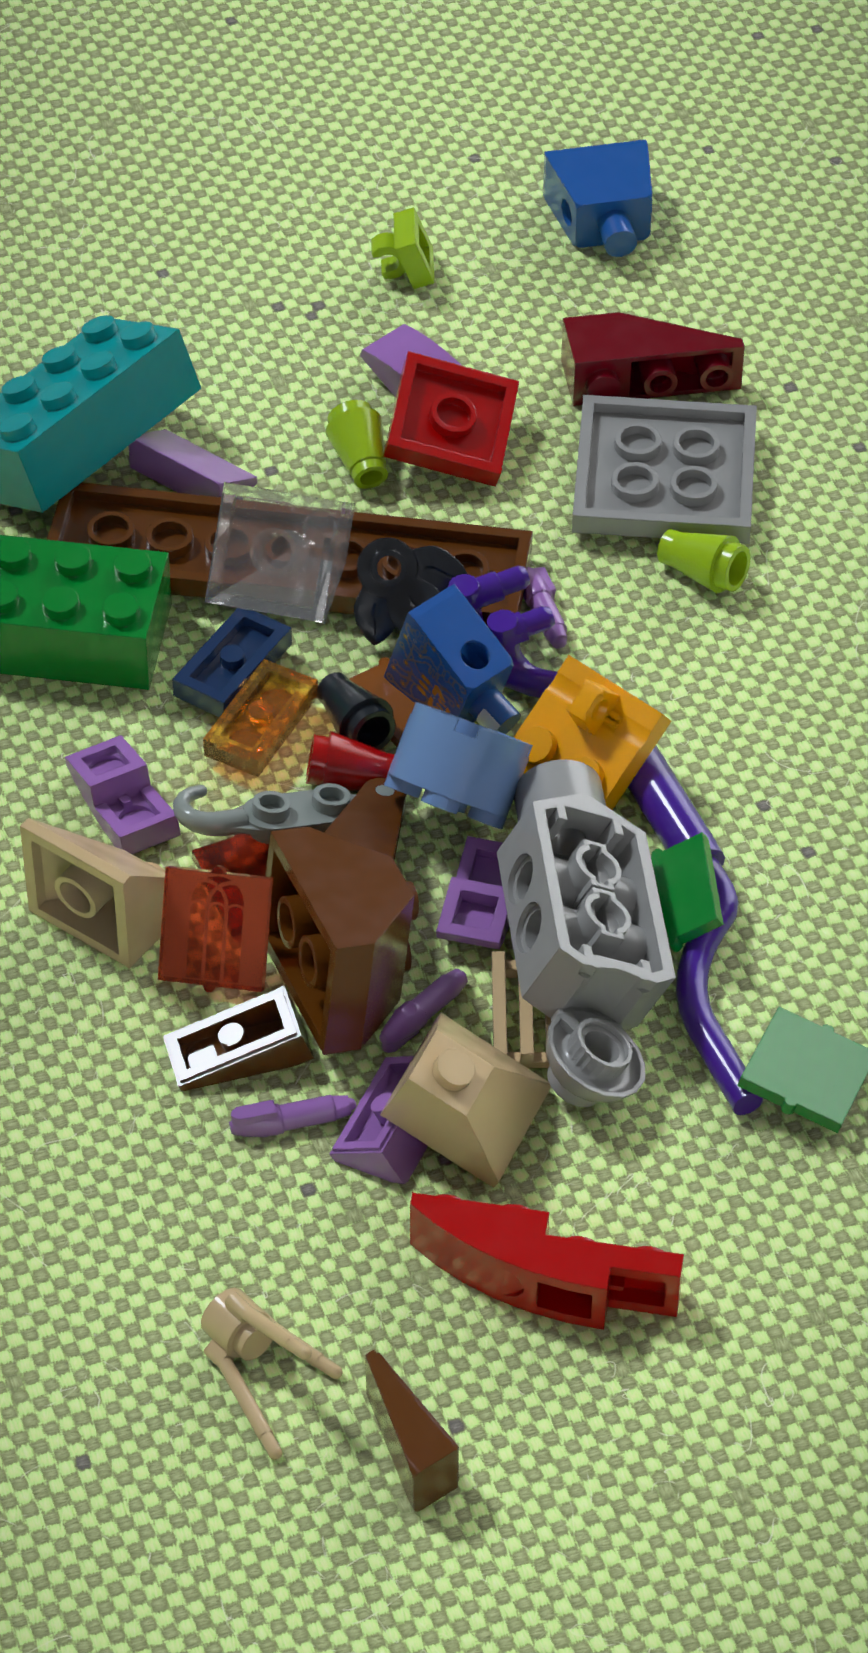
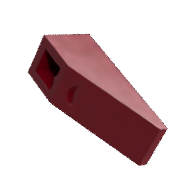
[561,312,745,406]

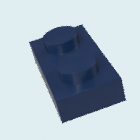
[172,605,292,720]

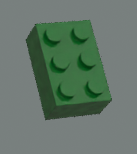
[0,535,172,690]

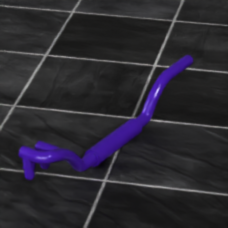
[448,566,763,1115]

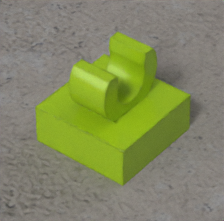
[371,207,435,289]

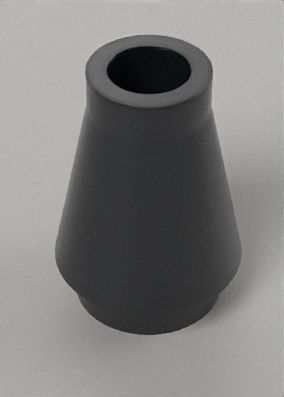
[316,672,396,750]

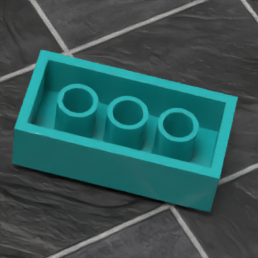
[0,315,202,513]

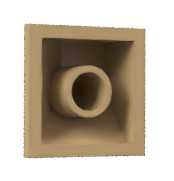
[20,818,170,968]
[380,1012,551,1188]

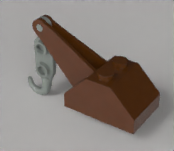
[173,778,419,1055]

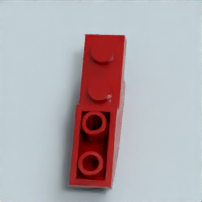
[410,1192,684,1330]

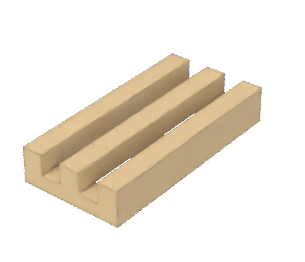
[491,951,551,1068]

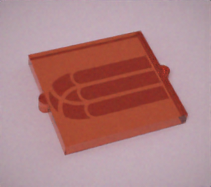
[158,865,273,993]

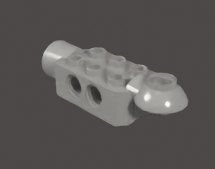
[497,760,676,1107]

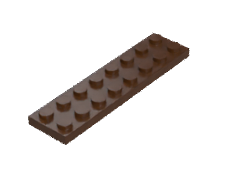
[47,482,533,625]

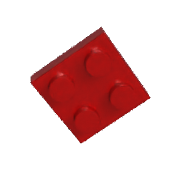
[383,351,520,487]

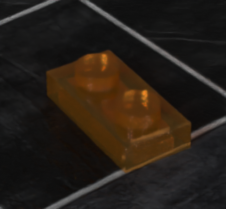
[203,659,318,777]

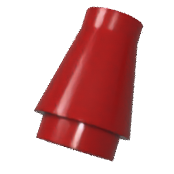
[306,731,395,791]

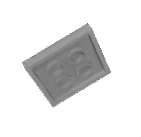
[572,395,757,544]

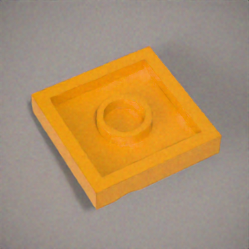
[514,655,672,810]

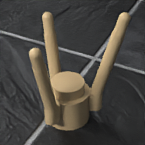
[201,1287,343,1460]

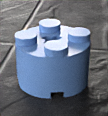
[384,702,533,829]

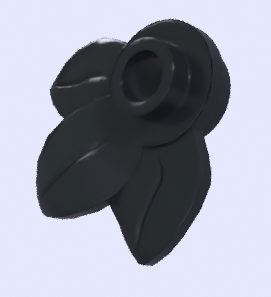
[353,537,468,645]

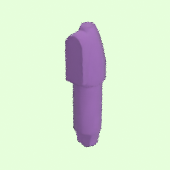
[523,566,567,649]
[379,969,468,1053]
[229,1095,356,1137]

